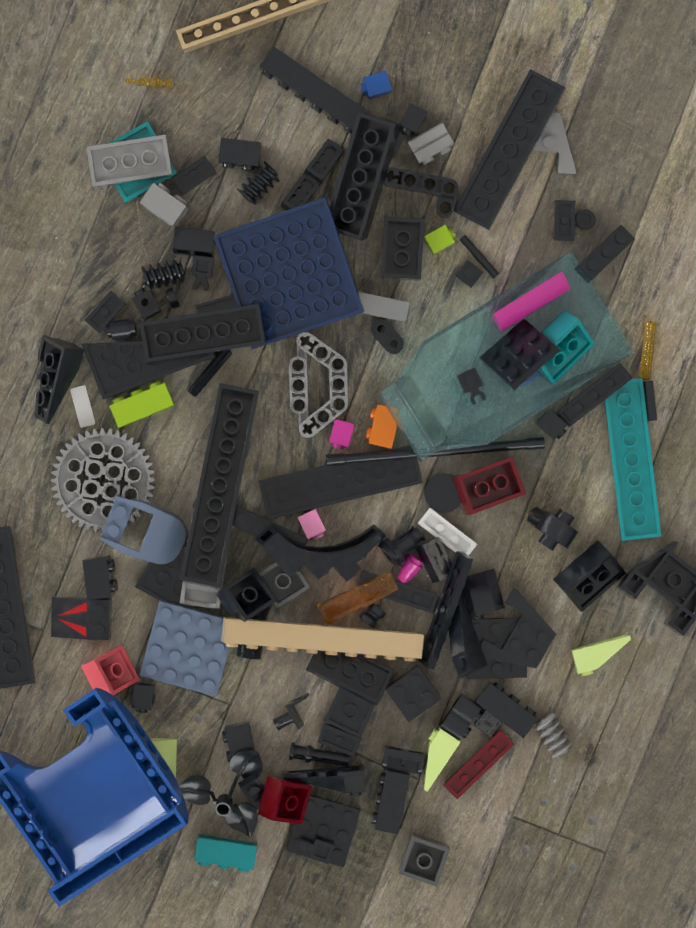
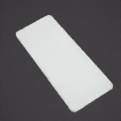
[70,385,95,428]

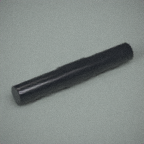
[460,235,499,279]

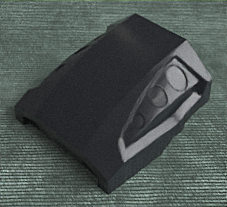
[462,568,505,617]

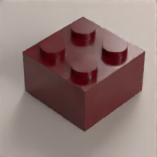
[258,775,312,824]

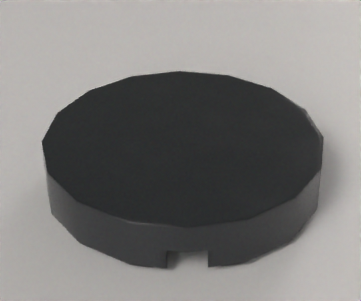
[424,473,461,513]

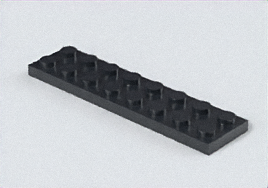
[454,69,566,230]
[259,444,423,519]
[0,526,36,689]

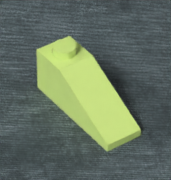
[570,634,631,676]
[423,727,460,792]

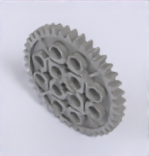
[51,428,156,532]

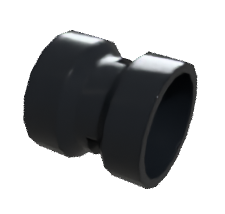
[359,601,386,629]

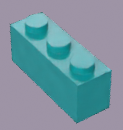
[194,834,258,872]

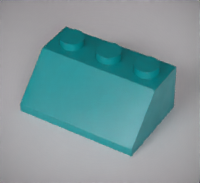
[538,310,595,385]

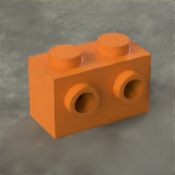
[365,404,401,449]

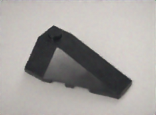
[284,765,365,796]

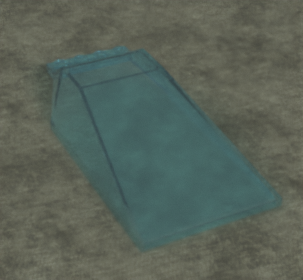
[378,251,634,461]

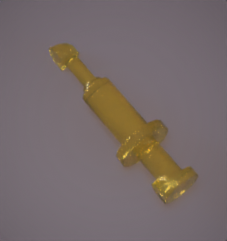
[125,76,172,89]

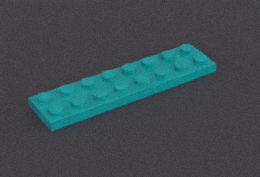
[604,378,661,541]

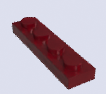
[443,729,514,799]

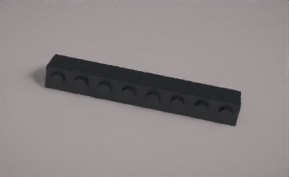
[260,46,405,159]

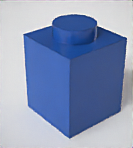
[360,71,392,99]

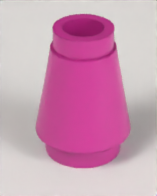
[397,553,424,584]

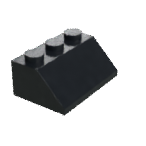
[553,540,626,612]

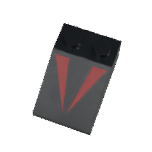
[51,597,112,640]

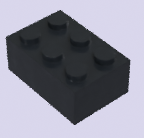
[380,217,425,281]

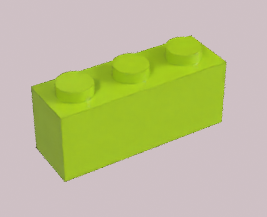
[109,381,175,428]

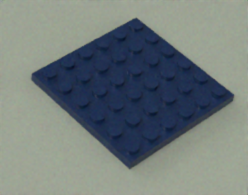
[213,197,365,349]

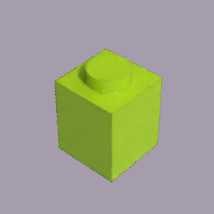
[424,225,456,255]

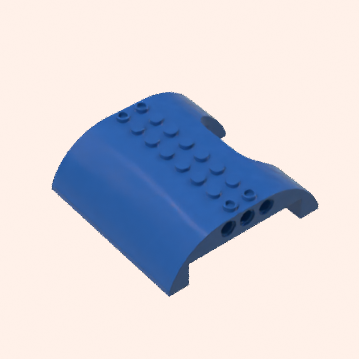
[0,688,188,907]

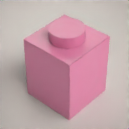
[297,509,326,541]

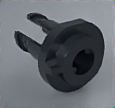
[378,525,425,566]

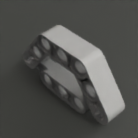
[289,332,348,438]

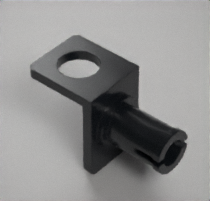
[273,693,309,730]

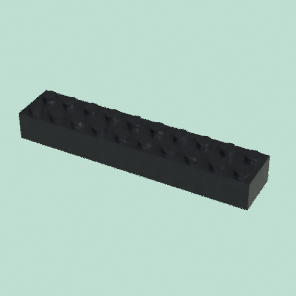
[180,383,259,589]

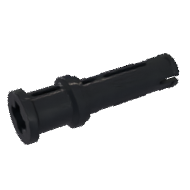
[289,742,350,767]

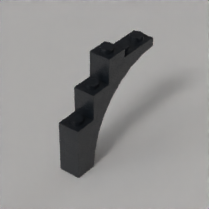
[256,524,386,582]

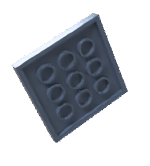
[139,599,230,697]

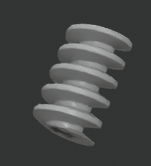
[535,713,572,758]

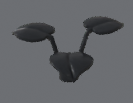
[179,750,263,837]

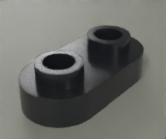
[371,319,404,354]

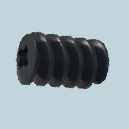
[237,161,280,205]
[141,259,185,290]

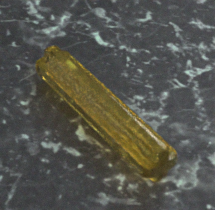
[639,321,656,380]

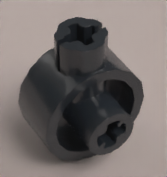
[527,507,578,551]

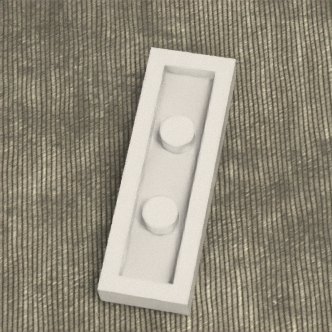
[418,508,477,556]

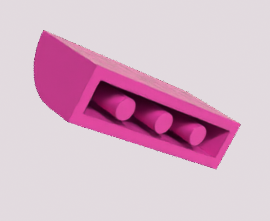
[490,272,570,333]

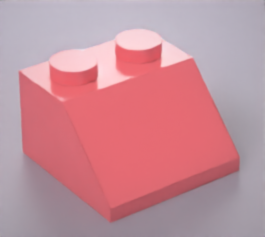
[81,645,140,695]

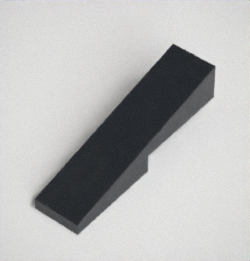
[281,138,344,210]

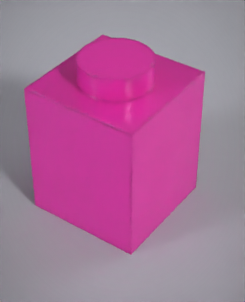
[329,419,354,450]

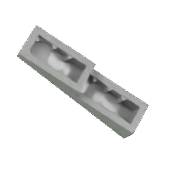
[359,292,411,323]

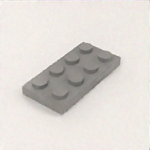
[86,134,172,187]

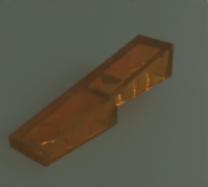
[317,571,398,625]

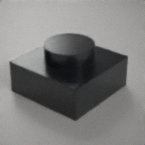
[456,260,483,288]

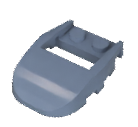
[99,494,186,564]

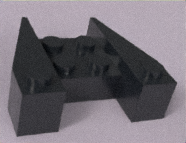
[616,541,696,636]

